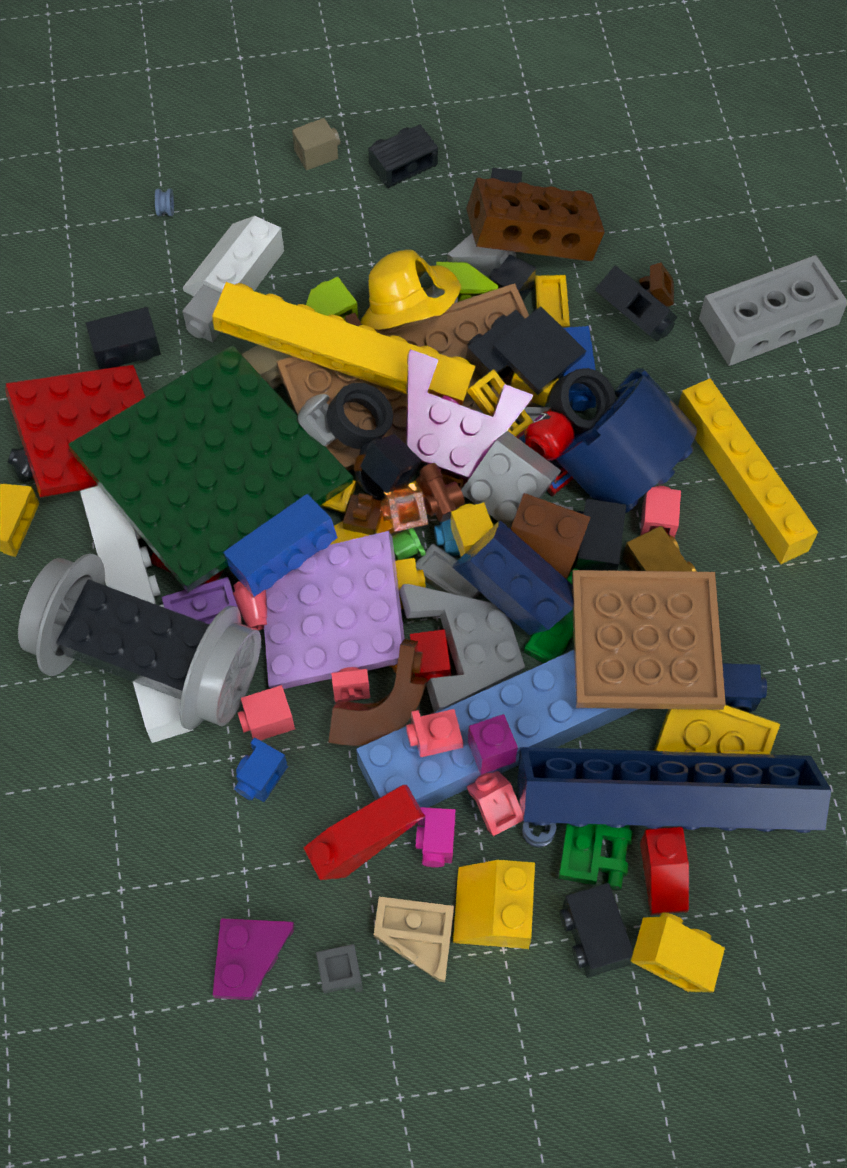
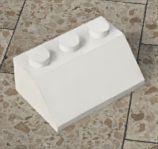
[183,216,284,296]

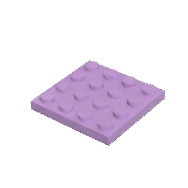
[264,531,405,689]

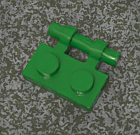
[558,823,633,890]

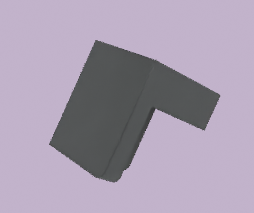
[316,944,363,994]

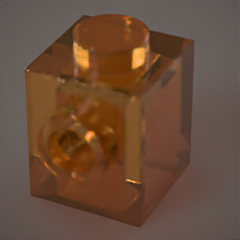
[380,483,428,532]

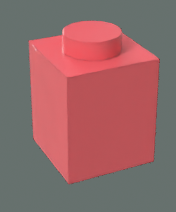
[640,486,681,538]
[237,685,295,741]

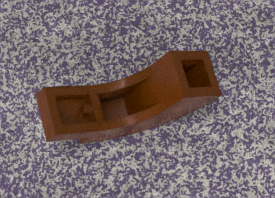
[328,639,427,746]

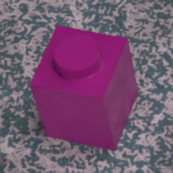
[468,714,518,774]

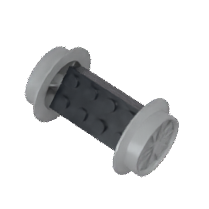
[18,554,261,730]

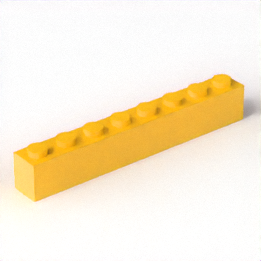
[212,282,475,406]

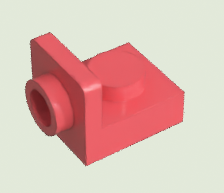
[331,667,370,702]
[406,709,464,758]
[467,771,523,836]

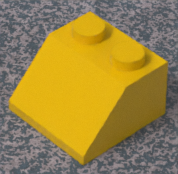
[453,860,535,949]

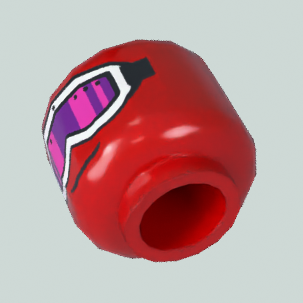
[524,411,574,461]

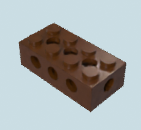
[466,178,605,261]

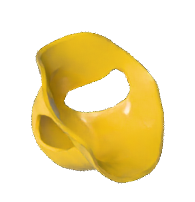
[361,249,461,330]

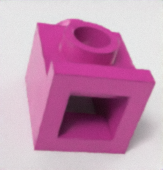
[416,807,455,867]

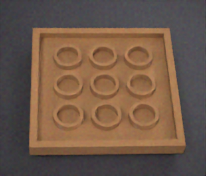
[572,570,726,710]

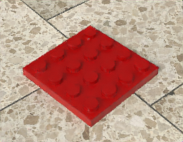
[5,365,145,497]

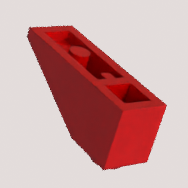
[303,785,425,880]

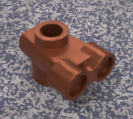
[416,463,465,522]

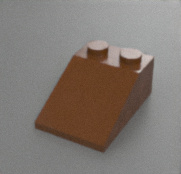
[510,493,591,579]

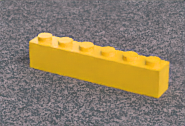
[678,378,818,564]

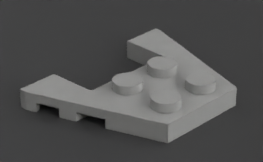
[399,584,525,713]

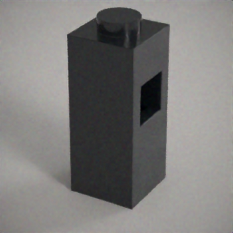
[595,265,677,342]

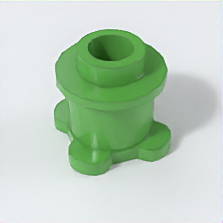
[392,522,426,561]

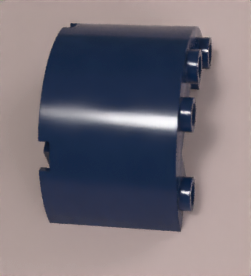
[556,368,697,513]

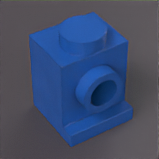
[234,737,288,802]

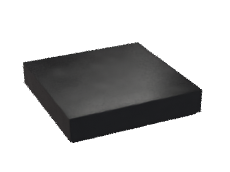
[492,306,586,395]

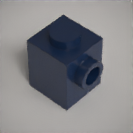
[722,663,767,713]

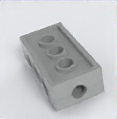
[699,255,847,366]

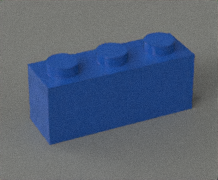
[223,494,338,597]

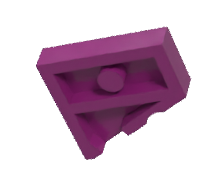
[212,918,295,1000]

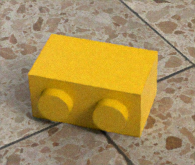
[631,913,725,992]

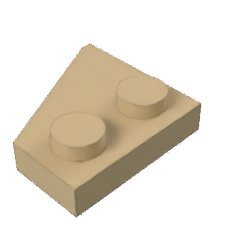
[374,897,454,982]

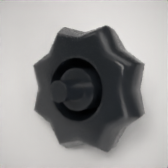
[7,447,33,483]

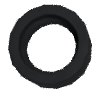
[549,368,616,435]
[326,383,394,449]

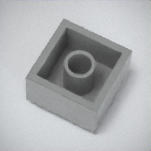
[461,431,561,528]

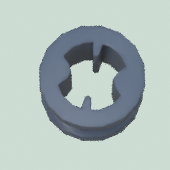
[155,189,174,216]
[522,822,556,848]

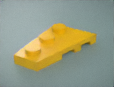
[653,704,780,754]

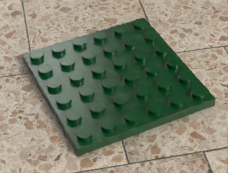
[68,345,353,593]

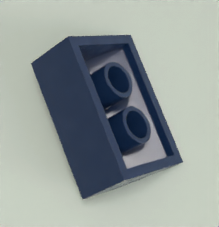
[452,520,574,635]

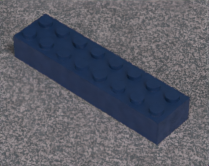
[517,747,831,833]

